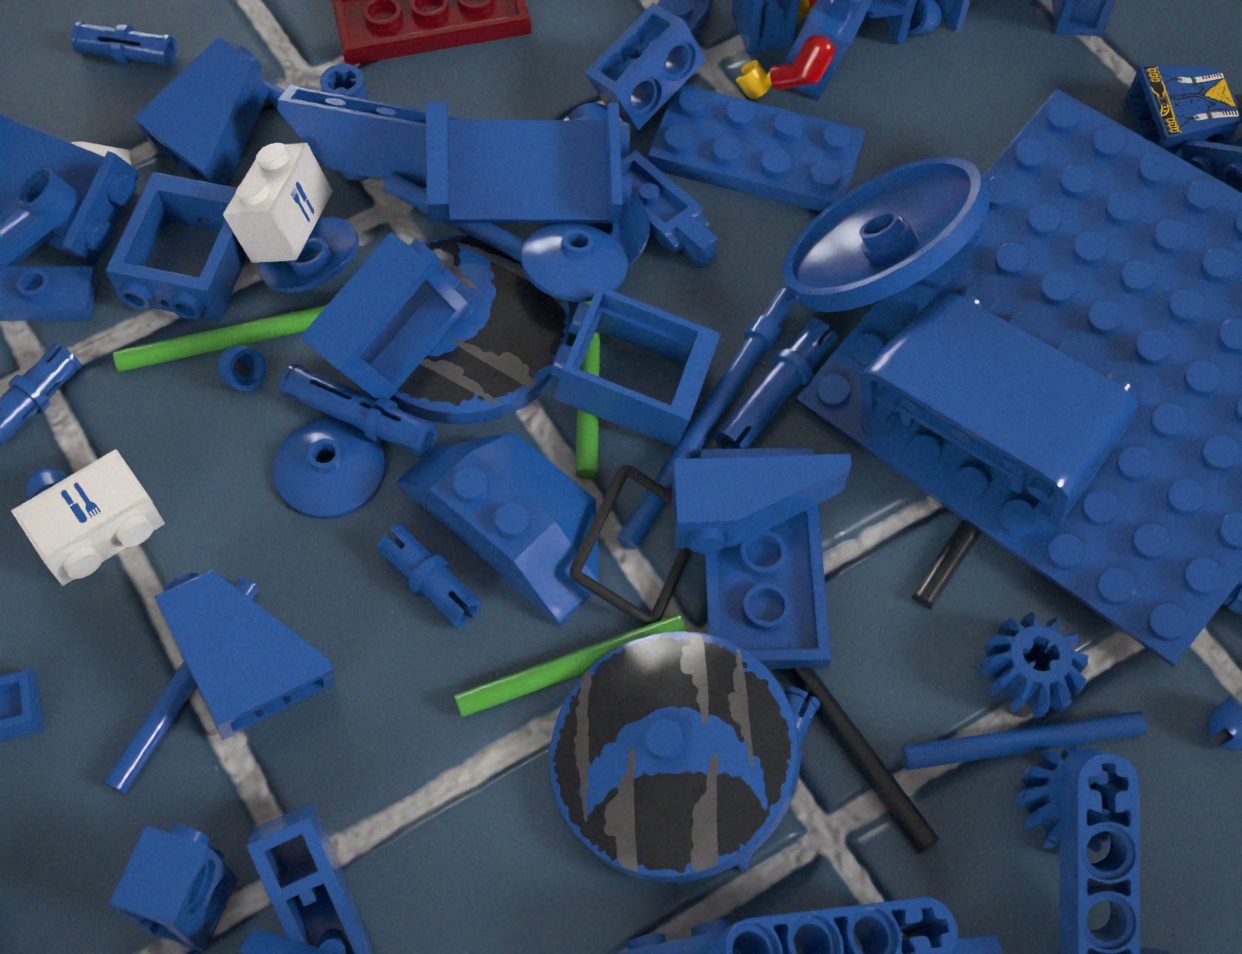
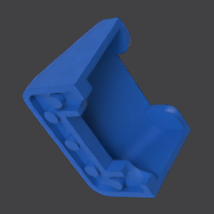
[861,290,1138,528]

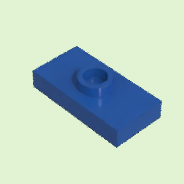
[0,266,98,321]

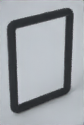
[569,465,692,626]

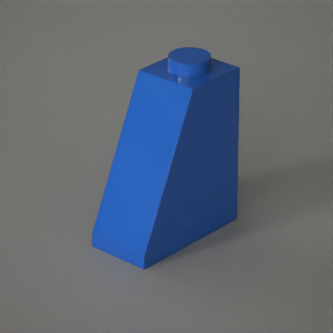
[133,37,269,186]
[154,570,335,740]

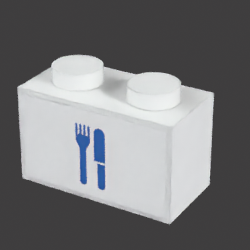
[223,142,333,263]
[11,449,165,586]

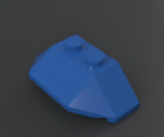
[277,85,476,187]
[396,432,599,627]

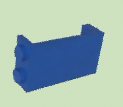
[426,102,631,223]
[0,115,140,265]

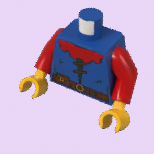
[736,0,872,101]

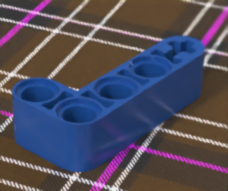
[1059,747,1171,954]
[698,897,958,954]

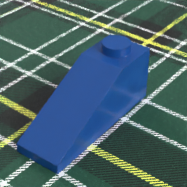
[672,454,852,553]
[246,801,374,954]

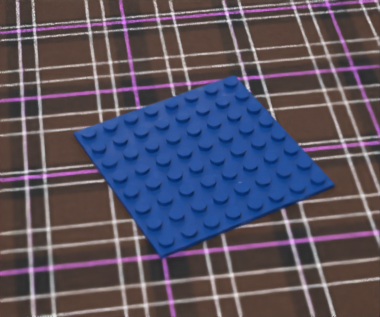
[795,89,1242,667]

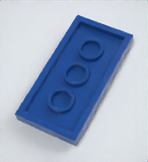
[648,85,866,212]
[700,448,831,669]

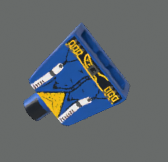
[1125,64,1242,159]

